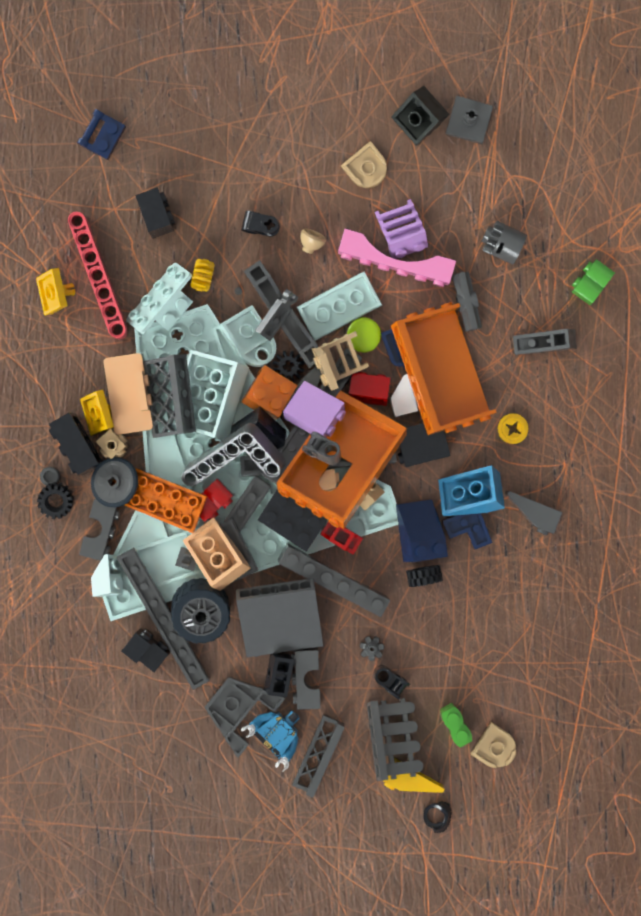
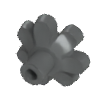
[359,636,385,661]

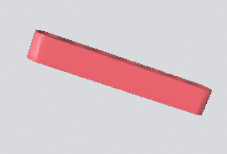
[68,212,128,340]

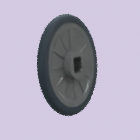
[91,457,138,508]

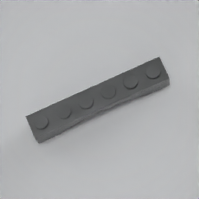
[244,260,318,369]
[278,543,390,617]

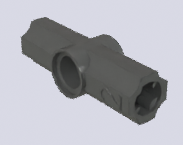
[452,271,482,332]

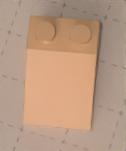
[183,517,251,591]

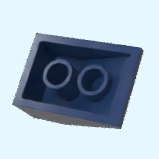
[396,499,448,562]

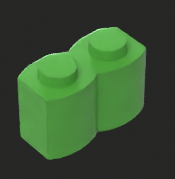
[572,259,615,305]
[440,703,472,747]

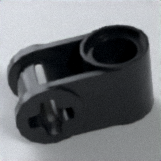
[241,211,279,237]
[373,665,410,699]

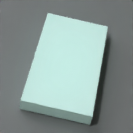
[297,272,382,341]

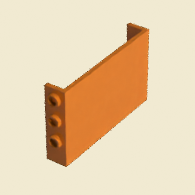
[391,302,497,435]

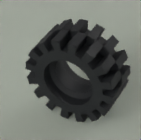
[37,482,74,519]
[406,565,443,587]

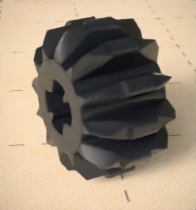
[273,350,305,382]

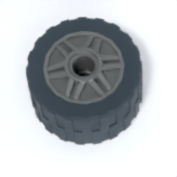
[171,578,230,644]

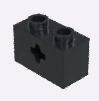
[264,653,294,697]

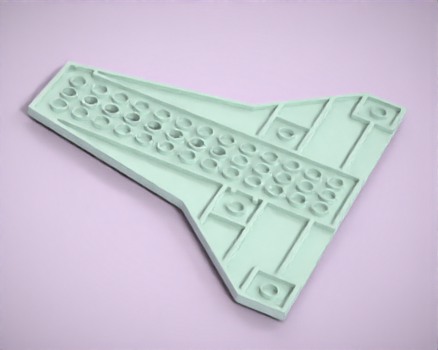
[103,304,398,621]

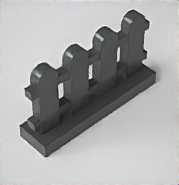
[366,698,423,781]

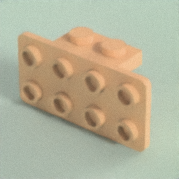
[104,353,153,435]

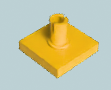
[36,268,75,315]
[80,390,114,436]

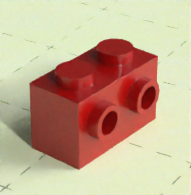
[349,372,391,406]

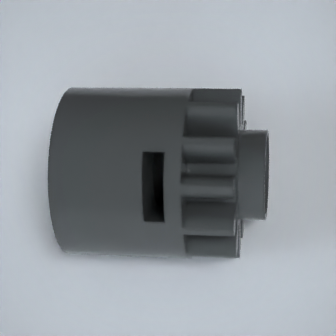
[481,221,527,265]

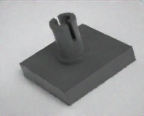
[446,95,493,144]

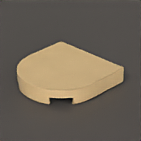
[341,141,387,188]
[470,722,516,768]

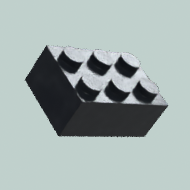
[49,412,102,475]
[258,489,328,552]

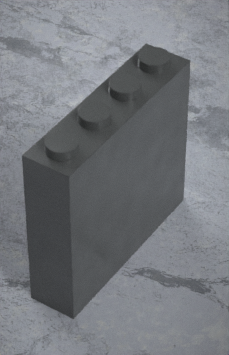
[236,578,323,657]

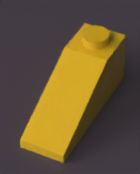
[383,758,445,793]

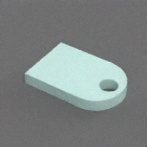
[219,305,276,367]

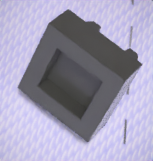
[175,547,196,571]

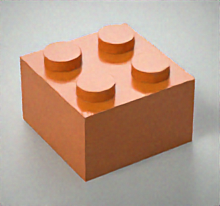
[241,365,298,420]

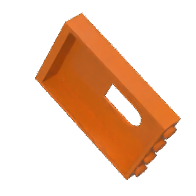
[277,390,407,529]

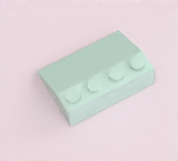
[169,350,249,440]

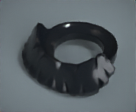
[423,801,452,833]

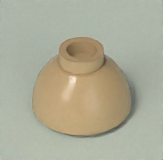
[300,229,326,254]

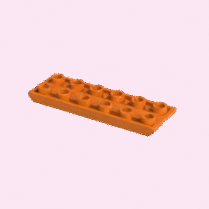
[106,458,207,533]

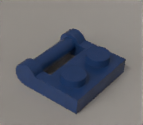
[77,109,126,160]

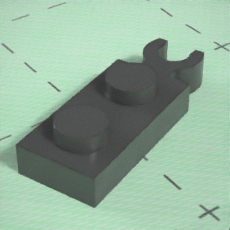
[255,289,298,341]

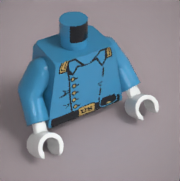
[241,710,300,772]

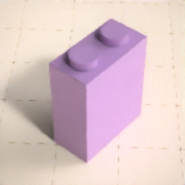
[283,381,346,438]

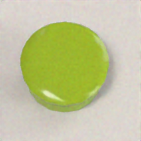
[347,317,381,353]

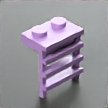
[375,199,428,259]

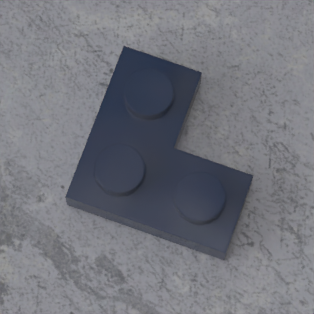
[442,513,493,550]

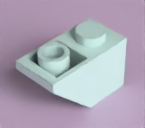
[91,554,123,597]

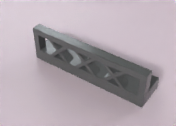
[292,714,345,798]

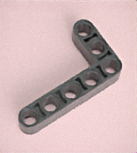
[181,423,285,486]

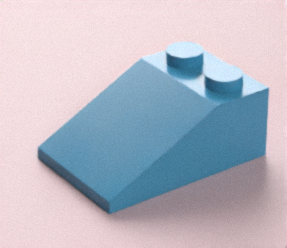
[438,465,505,516]

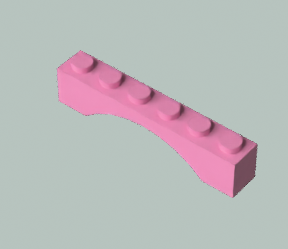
[338,229,456,287]

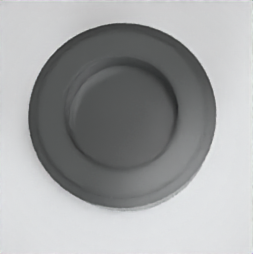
[40,467,60,485]

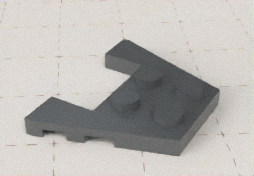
[204,676,285,758]

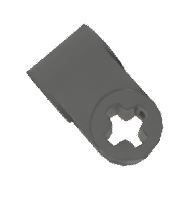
[302,432,341,465]

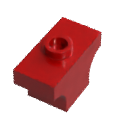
[320,520,363,555]

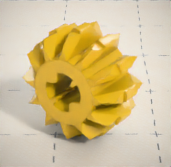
[190,259,215,292]

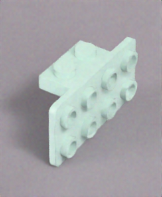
[126,263,193,334]

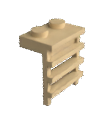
[312,331,369,391]

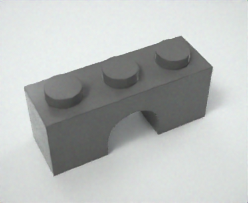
[79,499,121,561]
[291,648,320,710]

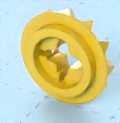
[497,413,528,444]

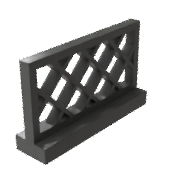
[143,354,196,438]

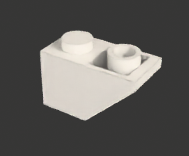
[390,374,418,417]

